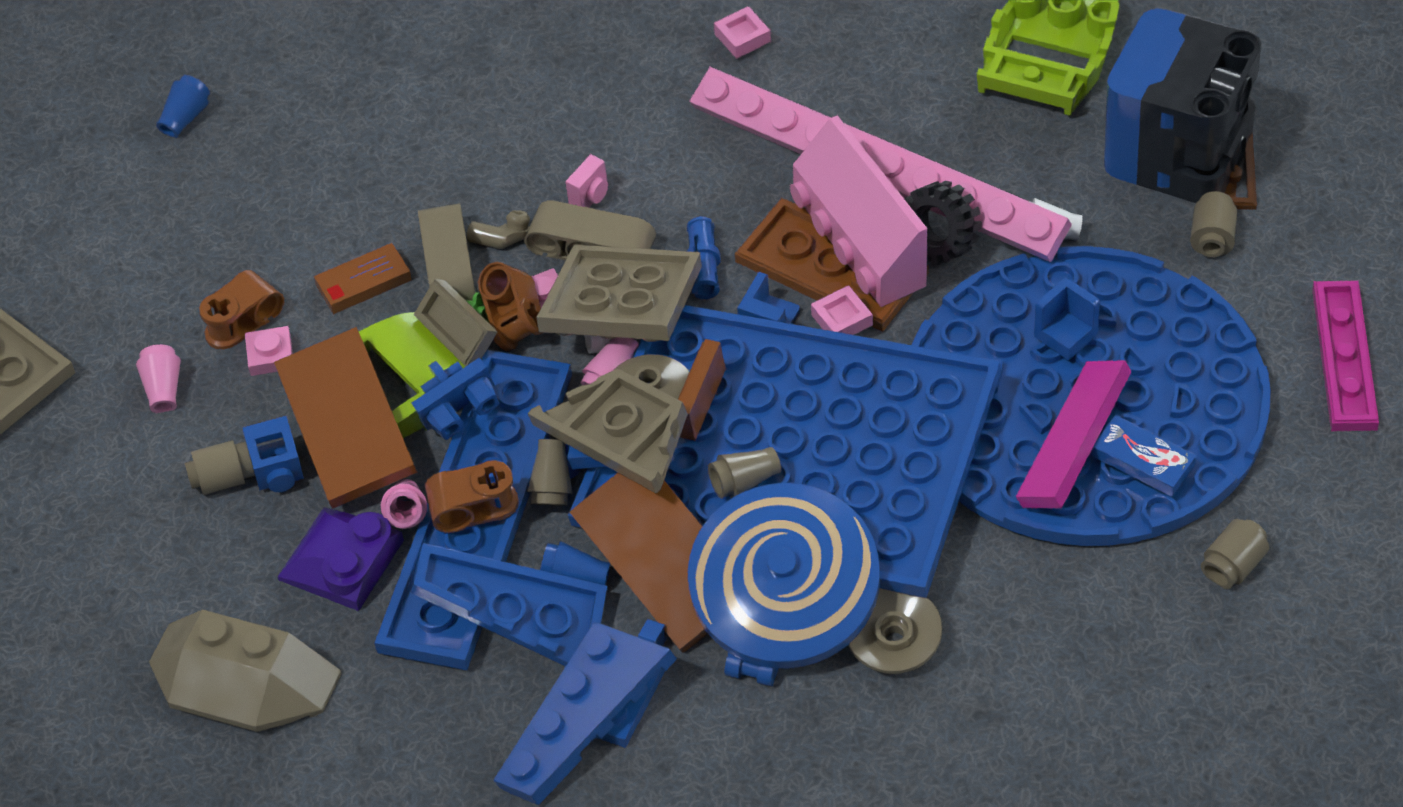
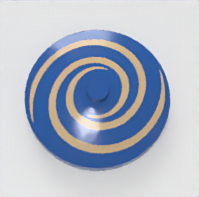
[688,483,880,668]

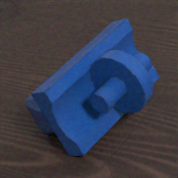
[411,357,499,440]

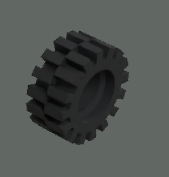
[904,181,982,265]

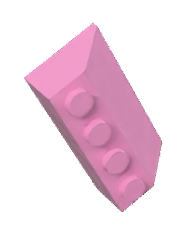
[790,115,927,307]

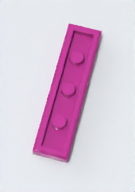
[1312,281,1379,431]
[1016,360,1132,508]

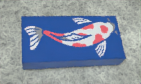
[1091,415,1197,497]

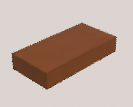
[678,339,726,441]

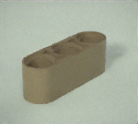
[524,200,656,260]
[418,203,475,300]

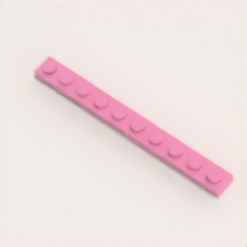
[689,67,1072,262]

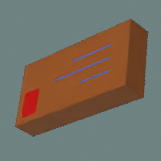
[314,243,412,314]

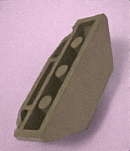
[149,609,342,732]

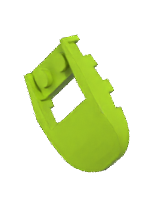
[977,0,1119,116]
[359,312,466,438]

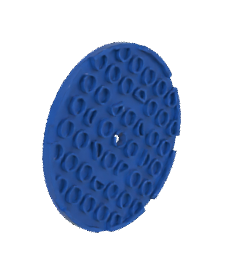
[912,246,1271,546]

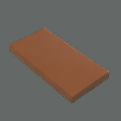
[735,198,929,332]
[274,327,417,509]
[570,473,708,653]

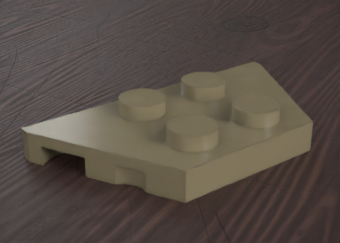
[527,368,688,493]

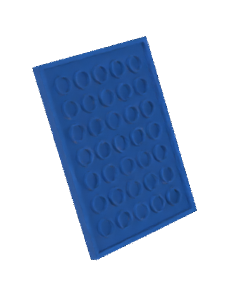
[568,305,1001,598]

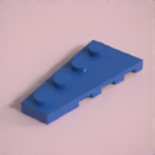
[493,621,677,805]

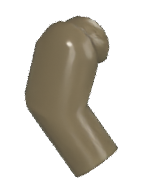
[467,210,530,249]

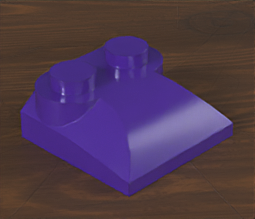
[278,507,404,611]

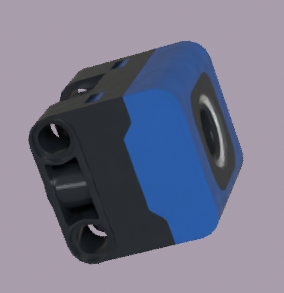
[1104,8,1261,203]

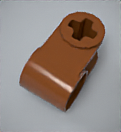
[478,262,544,352]
[199,270,284,350]
[425,460,519,533]

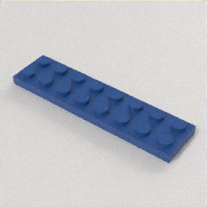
[374,350,572,670]

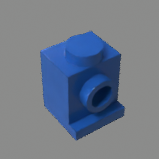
[242,416,304,492]

